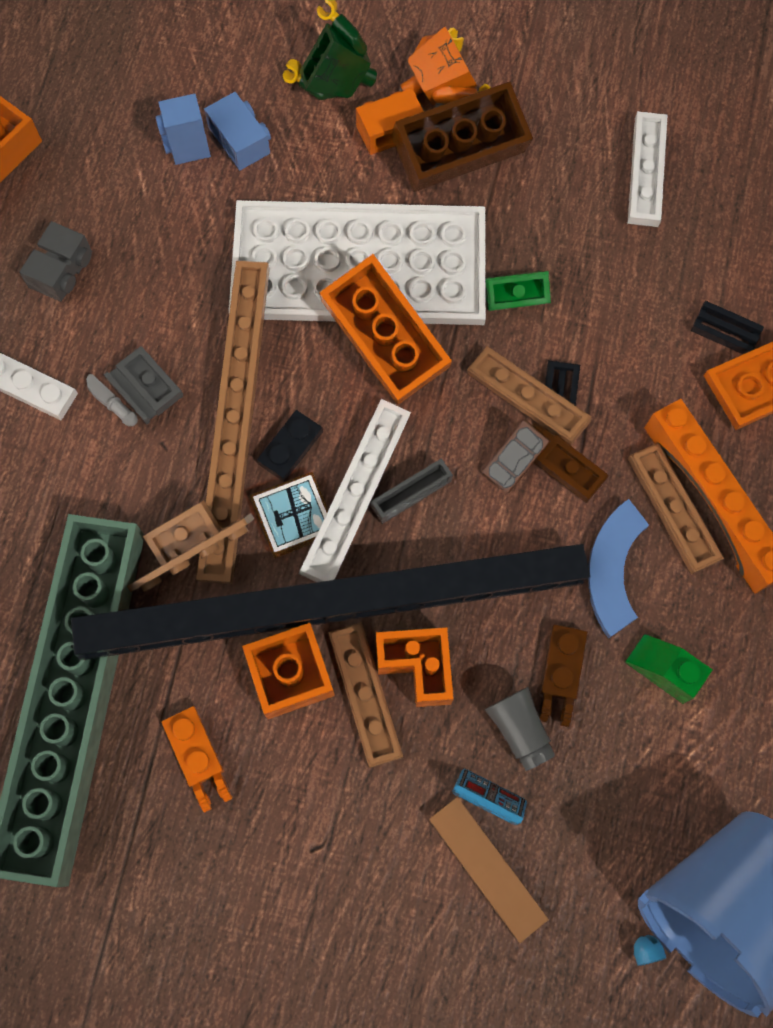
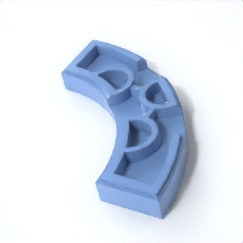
[588,499,649,639]

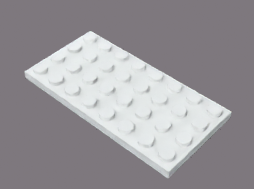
[229,200,486,325]

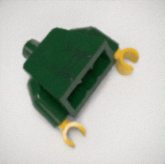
[283,0,377,100]

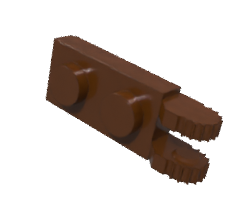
[532,423,609,503]
[539,624,588,727]

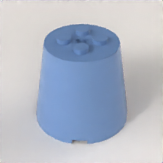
[638,811,773,1018]

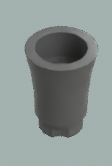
[484,687,555,771]

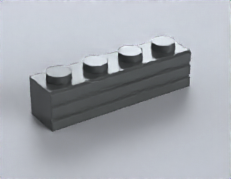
[371,458,453,524]

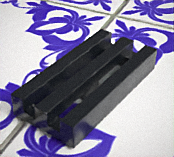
[691,300,764,354]
[544,360,580,406]

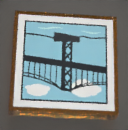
[250,472,328,559]

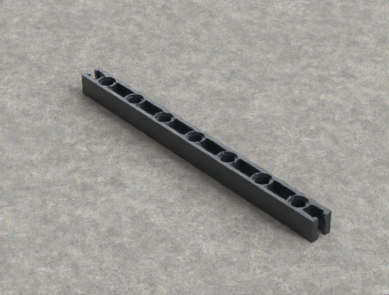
[71,544,591,661]

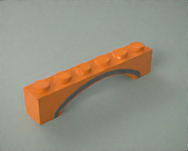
[644,399,773,594]

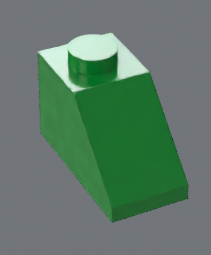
[624,634,713,704]

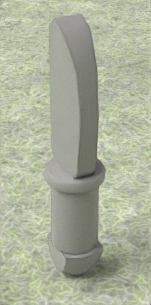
[86,374,138,426]

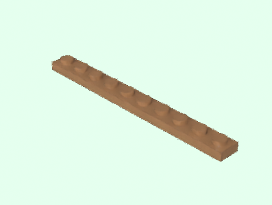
[196,261,270,584]

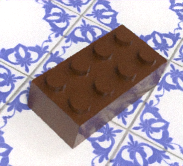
[391,81,533,192]

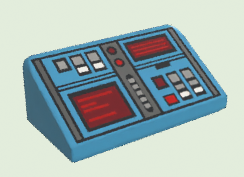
[452,769,527,825]

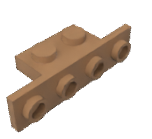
[127,500,254,592]

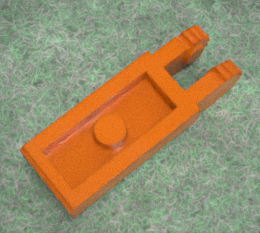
[161,706,232,813]

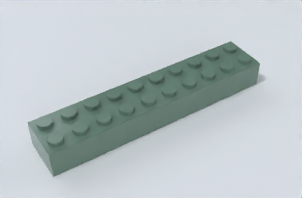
[0,514,144,887]

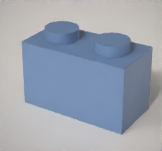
[204,92,271,171]
[156,94,211,165]

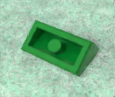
[485,271,551,311]

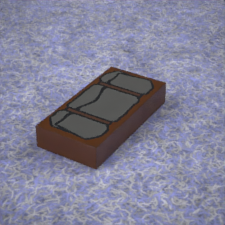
[483,420,551,493]

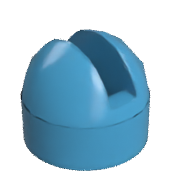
[634,935,667,966]

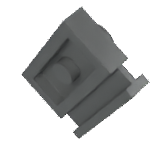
[104,346,184,425]

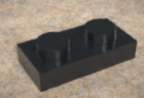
[257,410,323,482]

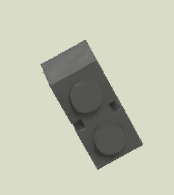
[19,221,92,302]

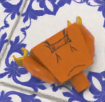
[400,27,491,105]

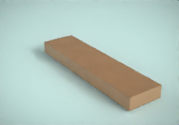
[467,346,591,445]
[628,443,724,575]
[328,622,403,769]
[428,797,549,943]

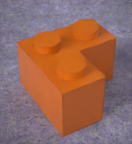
[376,627,454,707]

